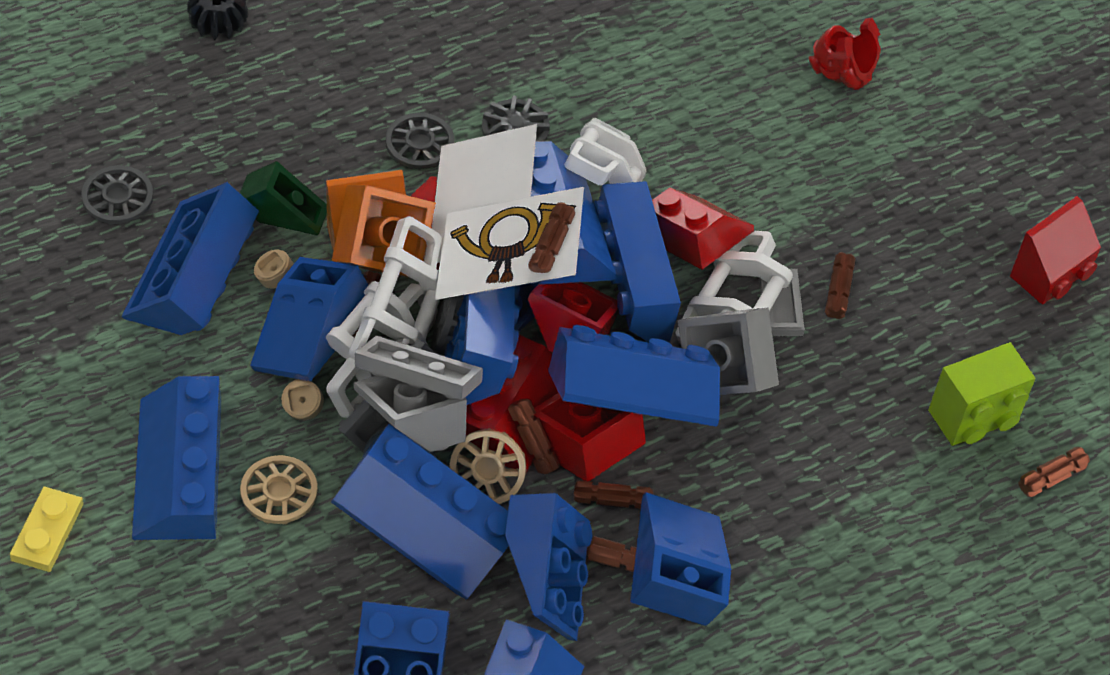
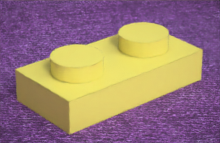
[10,486,84,572]

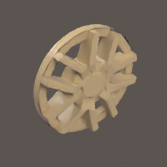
[450,428,527,504]
[240,455,318,524]

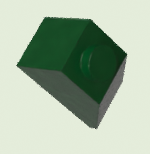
[240,161,327,236]

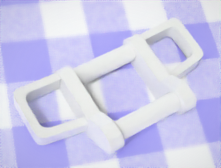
[564,118,646,185]
[349,216,441,360]
[675,231,793,344]
[326,281,438,418]

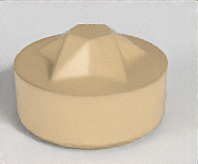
[254,250,294,289]
[281,379,324,420]

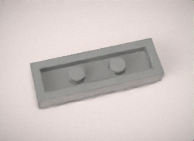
[355,336,483,400]

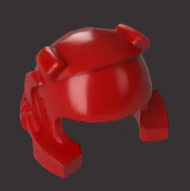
[809,18,881,90]

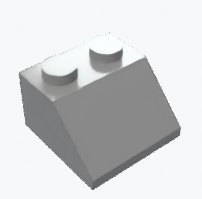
[678,307,779,395]
[354,376,467,452]

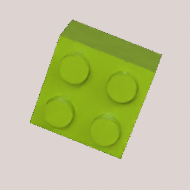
[928,342,1036,446]

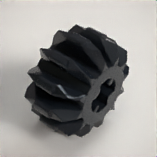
[187,0,248,40]

